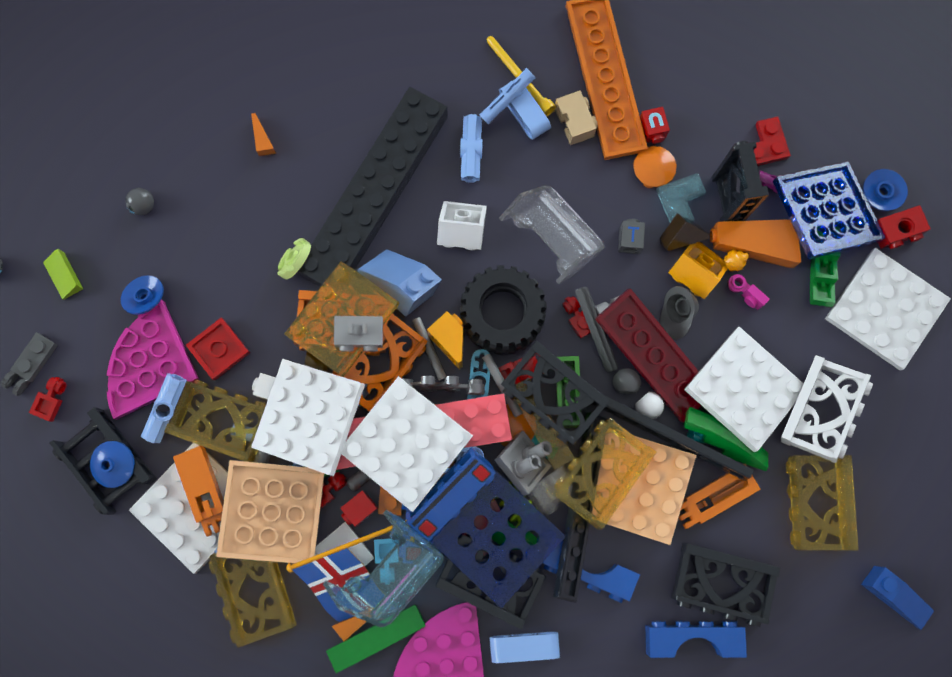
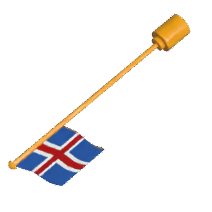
[286,484,494,622]

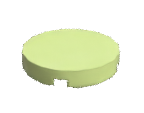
[277,238,311,280]

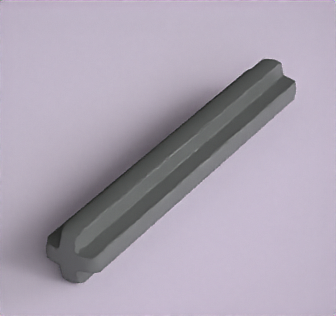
[575,286,618,372]

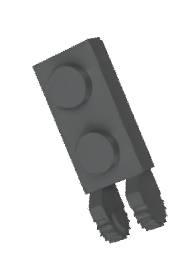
[1,332,58,396]

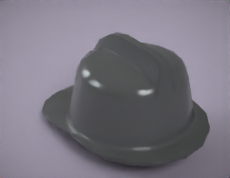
[660,286,699,340]

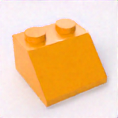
[668,242,728,299]
[427,311,464,370]

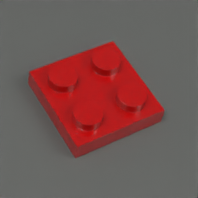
[186,317,250,381]

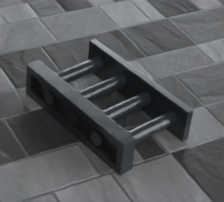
[50,407,157,515]

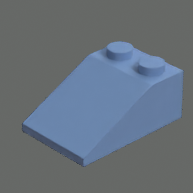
[357,249,442,317]

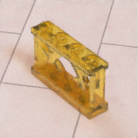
[164,379,266,462]
[553,418,657,530]
[786,455,858,550]
[209,553,297,648]

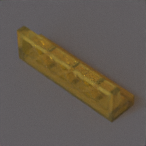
[515,378,575,470]

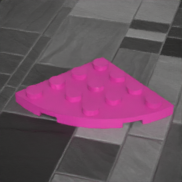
[107,299,199,420]
[393,602,484,677]

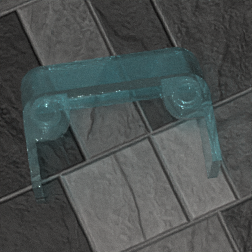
[323,510,444,627]

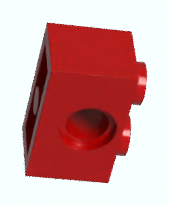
[870,205,931,249]

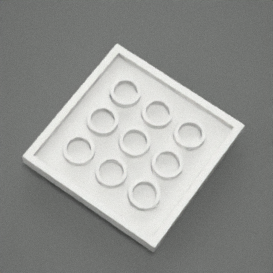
[825,248,951,371]
[684,327,804,452]
[251,359,365,476]
[341,376,473,512]
[129,441,228,574]

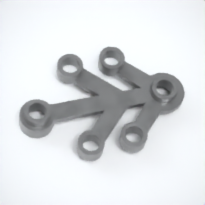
[403,376,485,395]

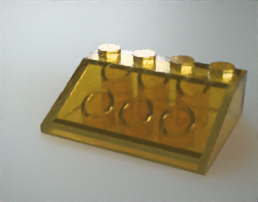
[284,262,400,377]

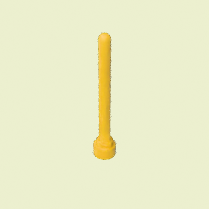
[487,36,556,116]

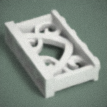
[781,355,873,463]

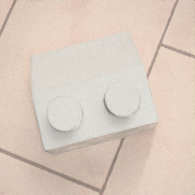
[437,201,487,250]

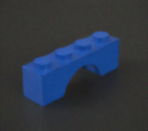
[540,536,640,603]
[645,621,747,658]

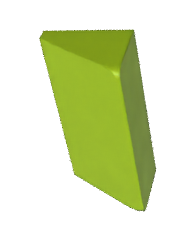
[43,249,83,300]

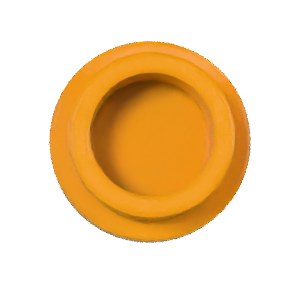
[724,250,749,272]

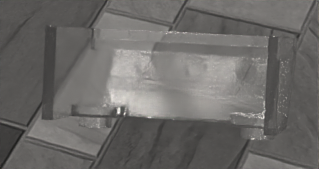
[499,185,605,284]

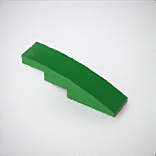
[810,217,841,307]
[684,407,769,471]
[326,604,425,673]

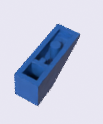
[861,566,934,630]

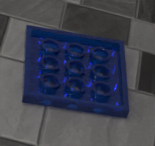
[773,162,886,259]
[431,470,566,608]

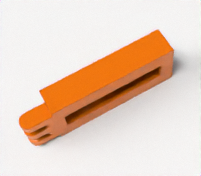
[173,446,224,537]
[678,464,761,529]

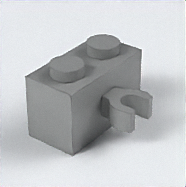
[334,316,383,352]

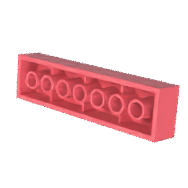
[336,394,512,470]

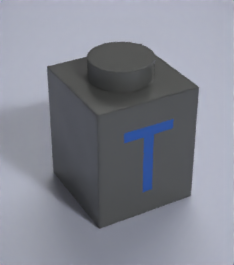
[618,219,645,254]

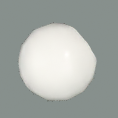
[635,391,664,419]

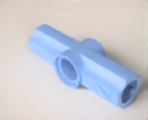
[460,114,483,183]
[141,373,187,443]

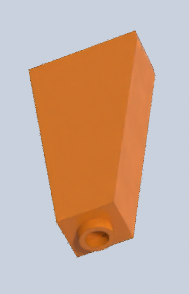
[709,219,801,268]

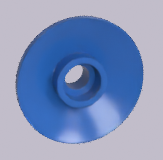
[863,169,908,211]
[121,275,164,315]
[90,441,135,488]

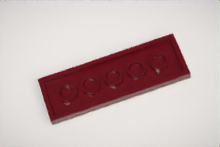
[595,288,701,422]

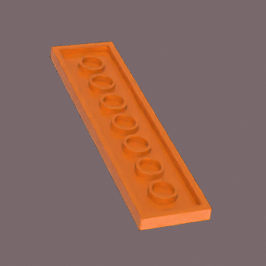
[566,0,648,160]

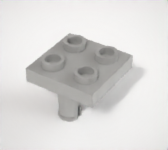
[495,431,552,496]

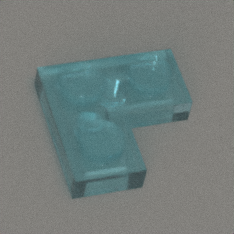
[656,173,706,223]

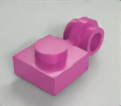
[728,274,770,310]

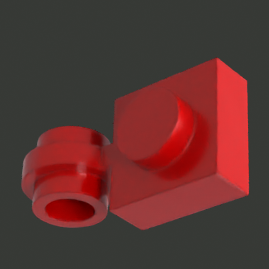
[562,296,591,340]
[29,377,67,422]
[320,472,347,510]

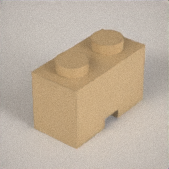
[555,91,598,145]

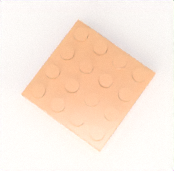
[591,427,696,545]
[216,460,324,563]

